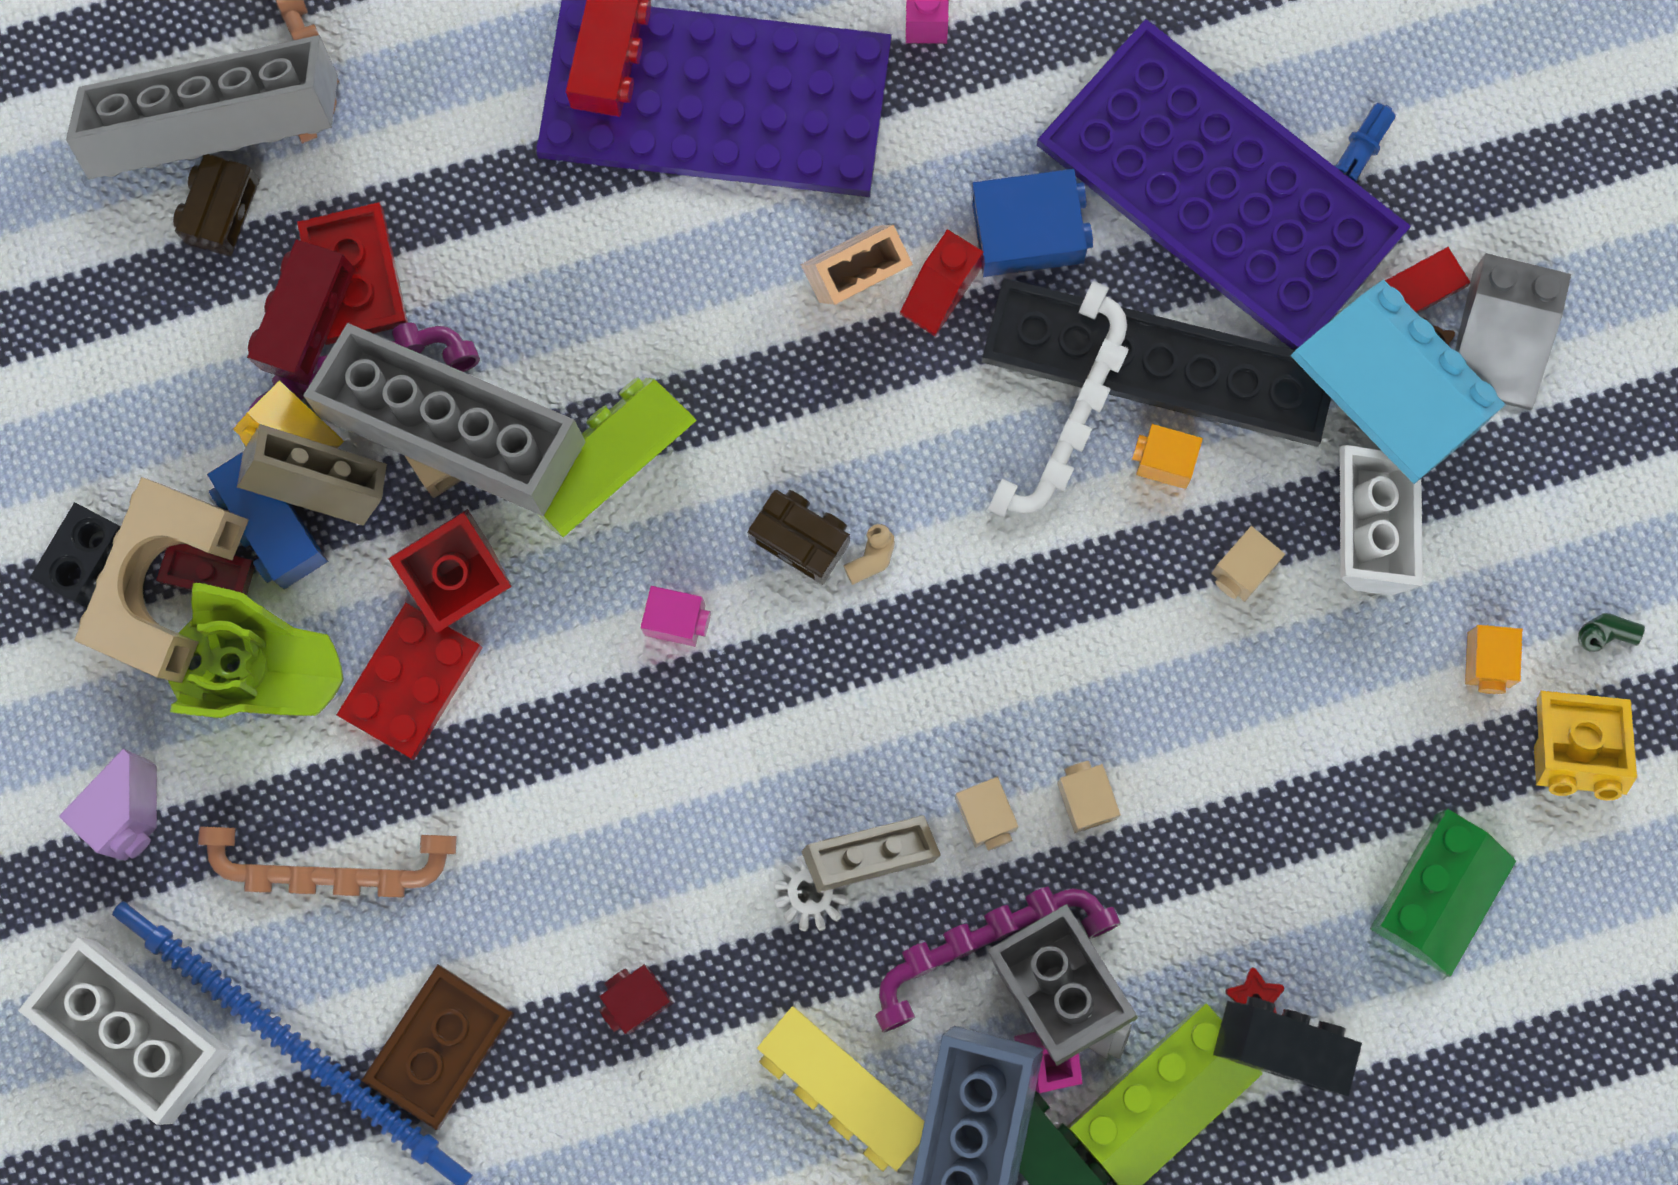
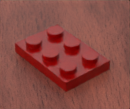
[297,202,408,345]
[336,602,483,760]

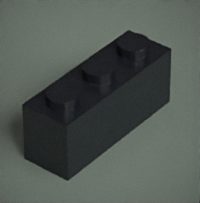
[1213,996,1362,1097]

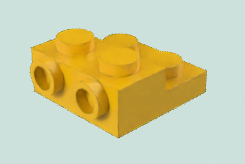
[1534,690,1637,801]

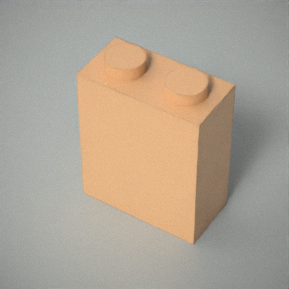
[800,225,913,305]

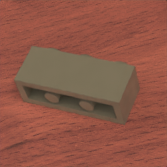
[237,424,387,525]

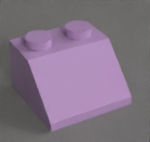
[59,749,157,861]

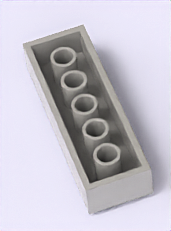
[66,35,338,179]
[303,323,586,516]

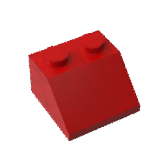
[388,509,512,633]

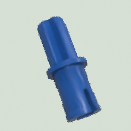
[1335,103,1396,183]

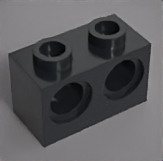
[29,502,121,609]

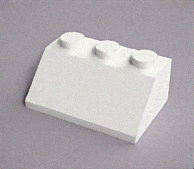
[1340,445,1423,595]

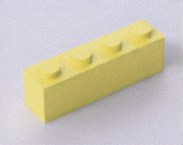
[757,1006,925,1172]

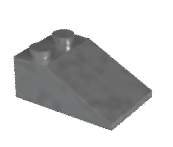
[1455,253,1571,410]
[988,904,1138,1066]

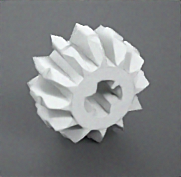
[773,855,849,932]

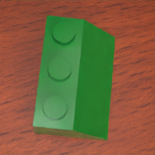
[1370,809,1516,977]

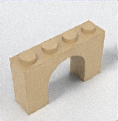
[74,477,249,683]

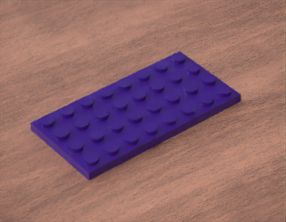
[536,0,892,197]
[1037,19,1411,350]

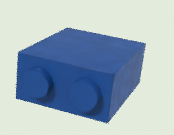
[971,169,1093,277]

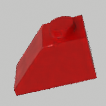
[900,229,984,337]

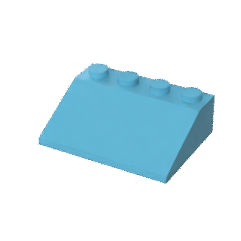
[1291,279,1506,484]

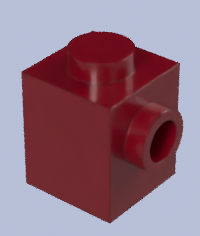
[599,964,674,1035]

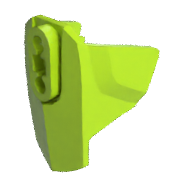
[168,583,344,718]

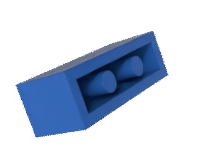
[207,452,329,590]

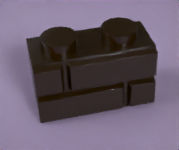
[173,154,260,257]
[747,489,850,585]

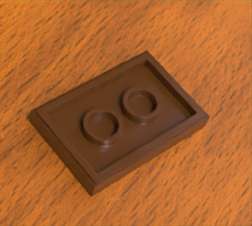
[361,964,515,1130]

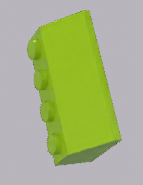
[536,377,697,537]
[1067,1003,1263,1185]

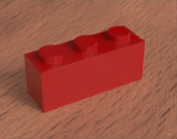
[566,0,651,117]

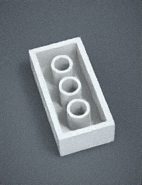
[18,937,231,1125]

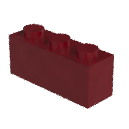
[247,239,355,386]

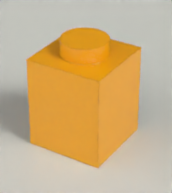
[1132,424,1203,489]
[1465,625,1523,694]

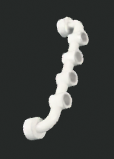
[988,281,1129,517]

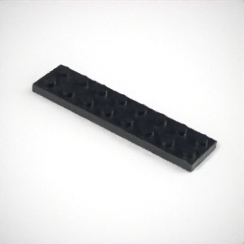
[982,278,1331,447]

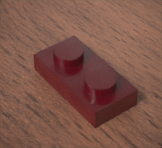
[156,543,255,595]

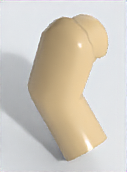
[843,524,895,585]

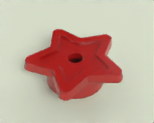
[1225,967,1284,1013]

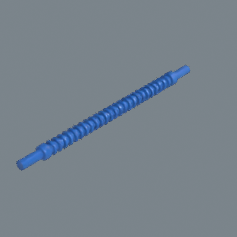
[112,901,473,1185]

